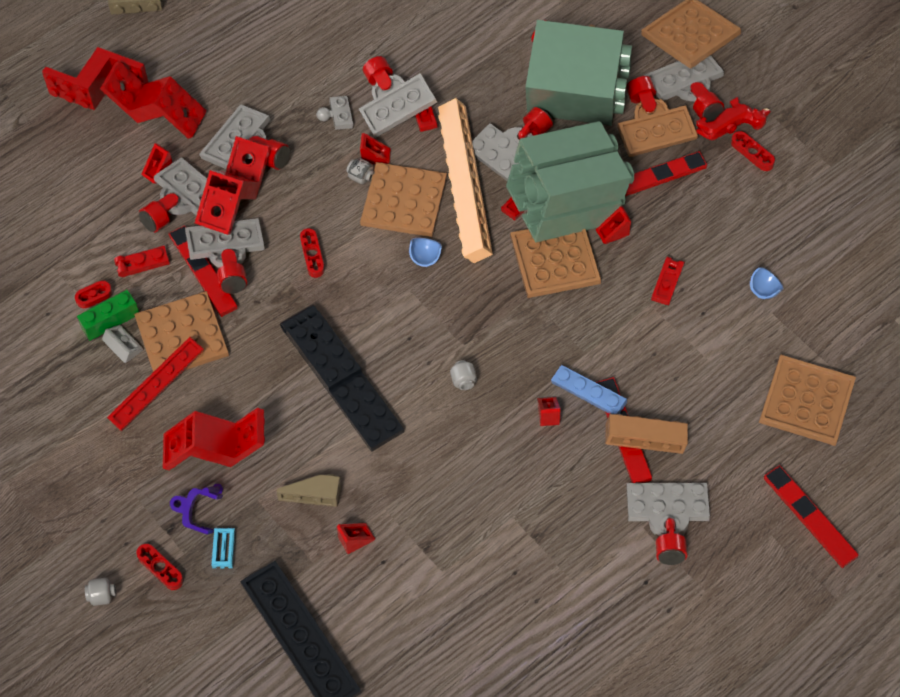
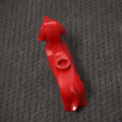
[696,97,771,141]

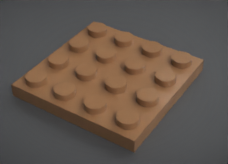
[641,0,741,69]
[360,162,447,237]
[510,229,601,298]
[134,291,229,372]
[759,355,856,446]

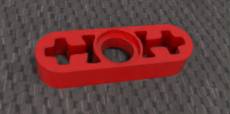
[731,131,775,171]
[300,228,324,278]
[136,544,183,590]

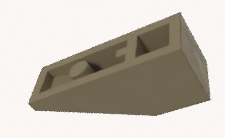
[277,474,341,507]

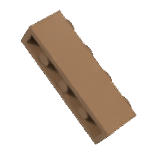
[605,414,688,454]

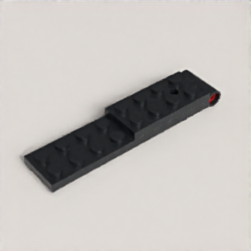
[280,304,404,452]

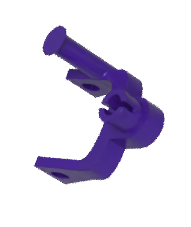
[170,483,223,535]

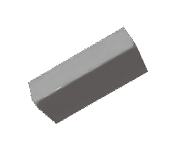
[102,325,143,363]

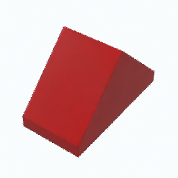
[360,133,391,164]
[141,143,173,184]
[596,206,631,244]
[537,397,560,426]
[337,523,375,554]

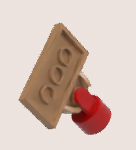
[617,75,698,157]

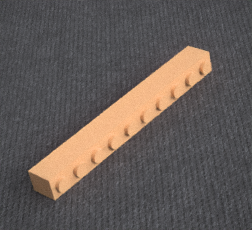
[438,98,493,263]

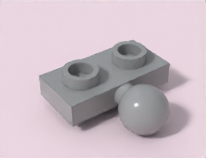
[316,96,353,130]

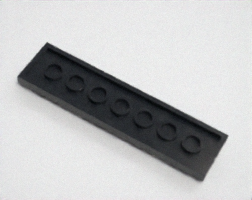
[240,561,362,697]

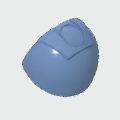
[409,238,442,267]
[750,267,783,299]

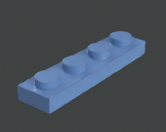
[551,365,627,414]

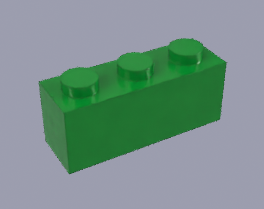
[77,290,139,341]

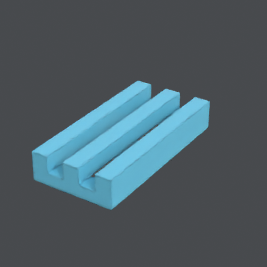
[212,528,235,568]

